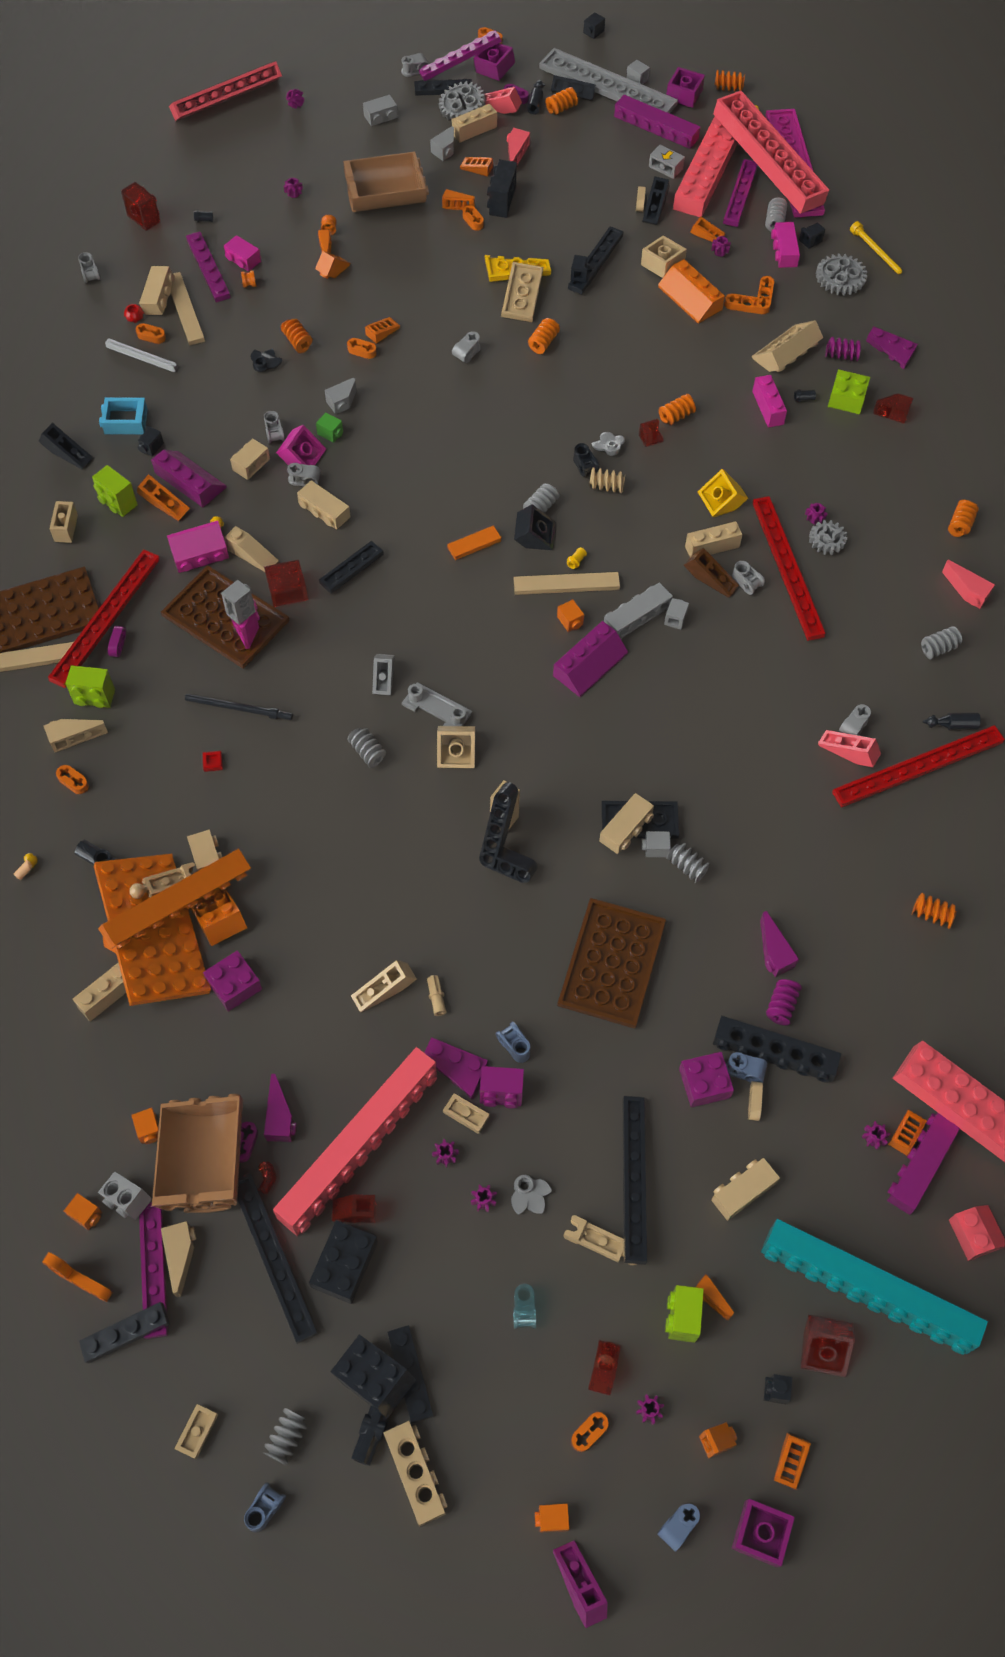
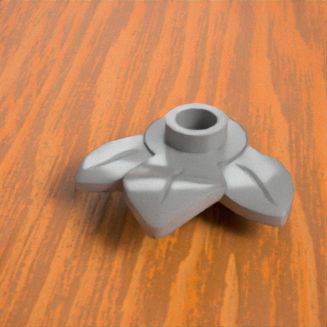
[591,432,625,456]
[511,1175,552,1215]

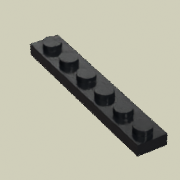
[568,226,624,295]

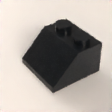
[514,504,555,550]

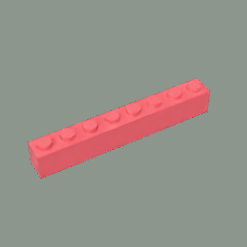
[169,61,282,121]

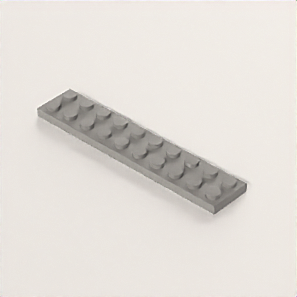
[539,48,678,113]

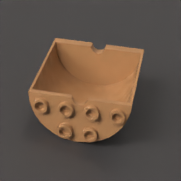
[343,152,429,212]
[152,1094,243,1213]

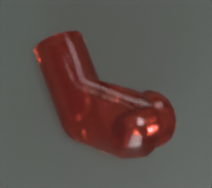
[258,1162,277,1195]

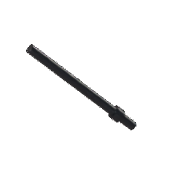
[185,694,293,720]

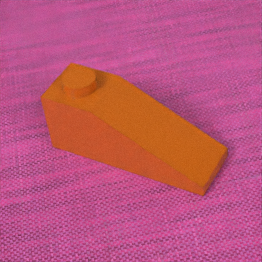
[137,474,190,521]

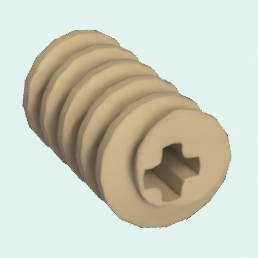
[589,467,625,494]

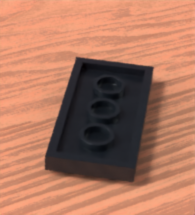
[601,801,679,839]

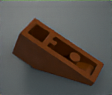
[683,548,739,598]

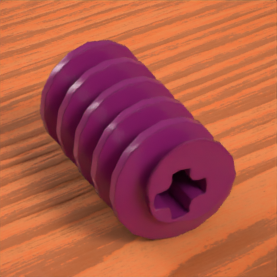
[825,337,861,361]
[766,979,802,1025]

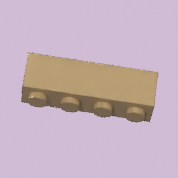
[752,320,823,372]

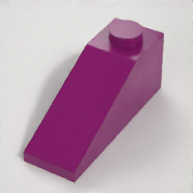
[760,911,799,977]
[264,1074,297,1142]
[553,1541,608,1628]

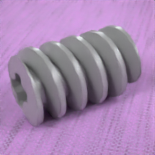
[765,197,787,232]
[523,483,560,513]
[921,626,963,659]
[347,728,386,768]
[666,843,710,884]
[262,1408,307,1465]

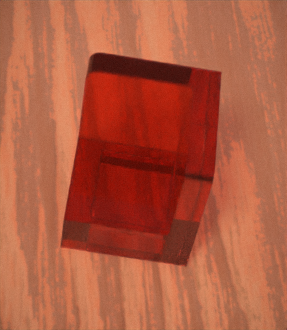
[639,419,663,447]

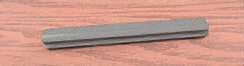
[105,338,178,372]

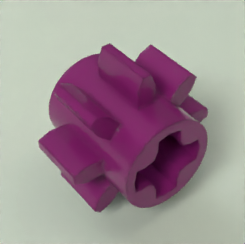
[286,88,305,109]
[284,177,303,198]
[711,236,731,257]
[805,503,827,524]
[862,1121,890,1150]
[432,1139,459,1168]
[471,1184,497,1212]
[635,1394,664,1425]

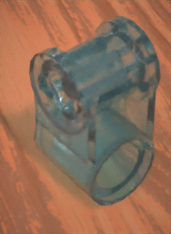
[513,1284,536,1329]

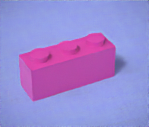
[771,222,800,268]
[752,375,787,428]

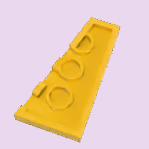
[485,255,551,282]

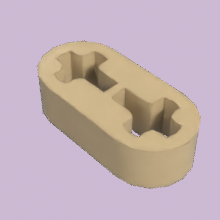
[636,186,646,212]
[748,1081,763,1121]

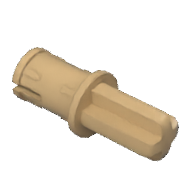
[427,975,447,1016]

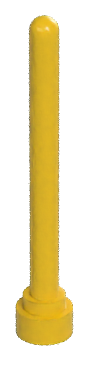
[850,221,902,274]

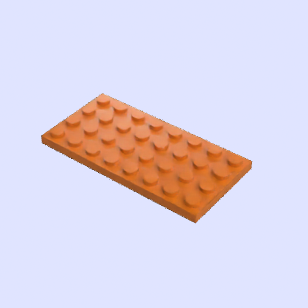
[94,854,211,1006]

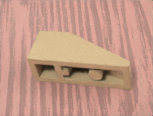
[224,526,279,574]
[44,719,108,753]
[351,960,417,1013]
[161,1221,197,1297]

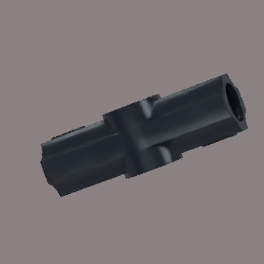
[74,839,118,865]
[351,1406,388,1466]

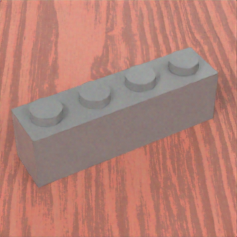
[604,582,673,639]

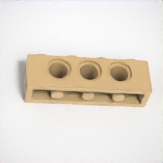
[383,1421,448,1527]

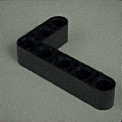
[479,782,538,883]

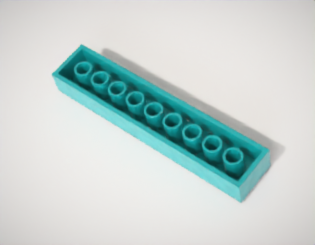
[761,1219,988,1355]

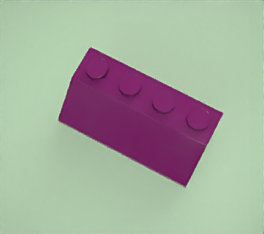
[151,450,227,508]
[553,621,628,697]

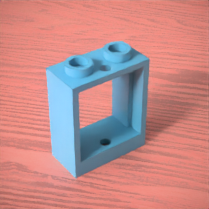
[99,397,148,435]

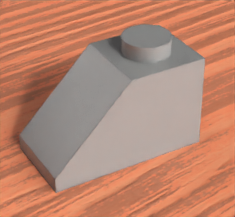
[430,126,454,161]
[325,378,356,414]
[372,654,395,695]

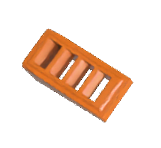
[460,157,493,176]
[442,189,475,210]
[690,216,726,242]
[318,230,332,254]
[365,317,400,344]
[888,1110,927,1156]
[695,1274,734,1320]
[774,1432,811,1489]

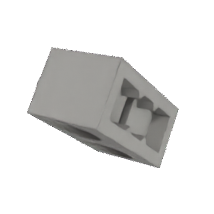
[221,580,255,625]
[98,1171,152,1220]

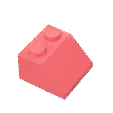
[949,1205,1005,1261]

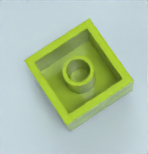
[828,369,870,414]
[92,465,138,517]
[66,665,115,708]
[665,1285,704,1343]

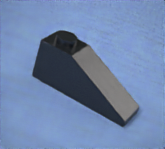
[642,176,670,225]
[39,422,93,469]

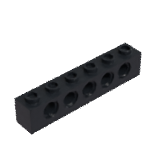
[713,1015,841,1082]

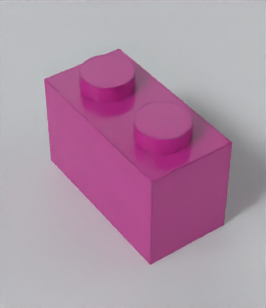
[224,235,261,272]

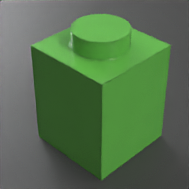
[316,412,343,443]

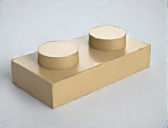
[443,1093,490,1134]
[174,1404,218,1459]

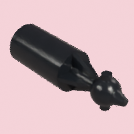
[527,79,545,115]
[923,713,981,730]

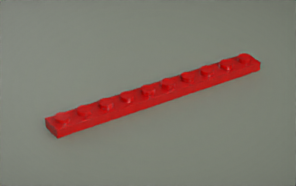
[752,496,826,641]
[48,549,159,688]
[832,725,1005,808]

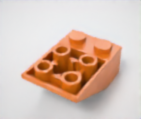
[191,888,247,946]

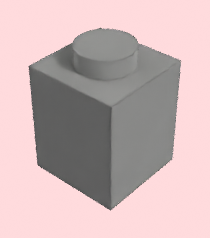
[627,60,650,85]
[664,598,689,630]
[642,831,670,857]

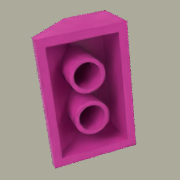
[167,521,229,573]

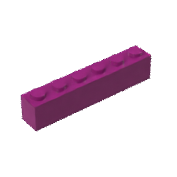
[614,95,700,149]
[887,1112,960,1215]

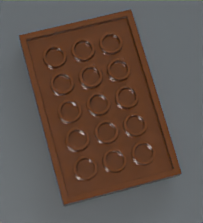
[161,565,290,669]
[0,566,99,653]
[557,898,666,1029]

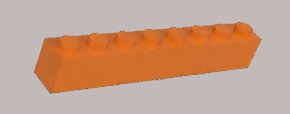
[98,848,251,949]

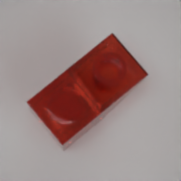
[873,393,913,423]
[332,1194,377,1223]
[588,1340,621,1395]

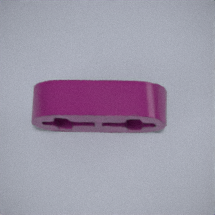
[504,84,529,104]
[108,626,126,658]
[239,1122,258,1163]

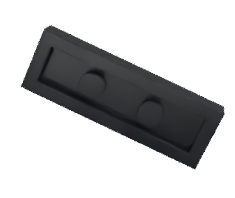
[551,75,596,101]

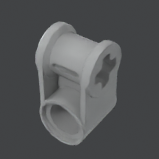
[401,53,429,77]
[78,252,100,284]
[452,332,480,363]
[264,411,285,444]
[287,463,321,487]
[732,561,765,595]
[839,704,871,736]

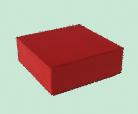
[203,751,223,772]

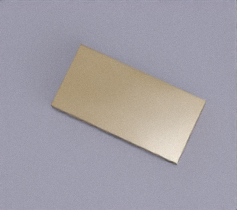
[501,262,543,322]

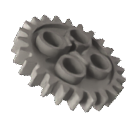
[438,81,486,121]
[816,253,867,296]

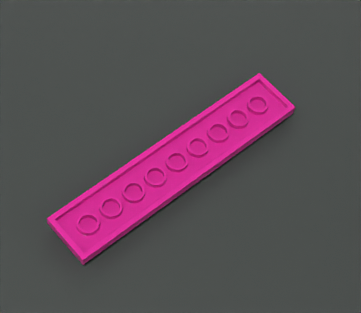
[765,109,825,217]

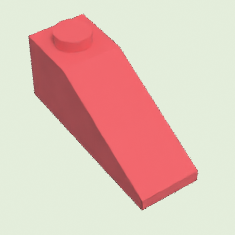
[485,87,522,114]
[506,128,530,165]
[942,559,995,609]
[818,730,881,767]

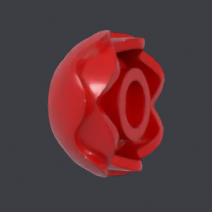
[124,304,144,323]

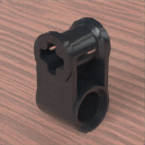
[573,443,600,477]

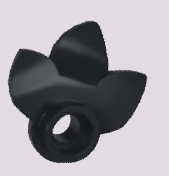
[250,349,282,372]

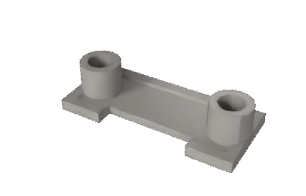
[402,682,472,726]

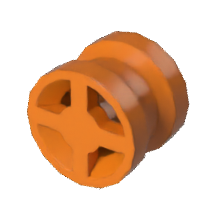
[321,215,337,235]
[241,270,256,288]

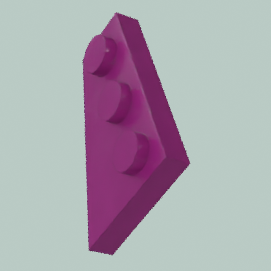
[866,326,918,369]
[424,1037,488,1099]

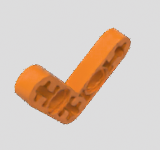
[724,276,774,314]
[42,1252,113,1302]

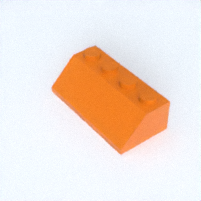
[658,259,725,324]

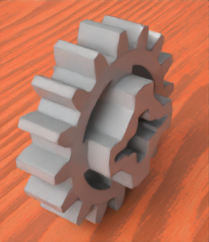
[809,520,847,555]

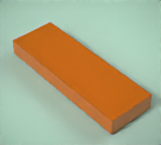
[447,525,501,560]

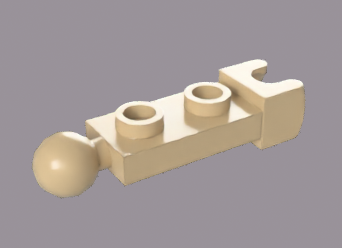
[129,862,195,899]
[564,1215,637,1265]

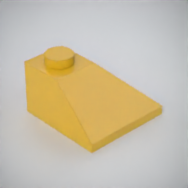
[698,469,748,517]

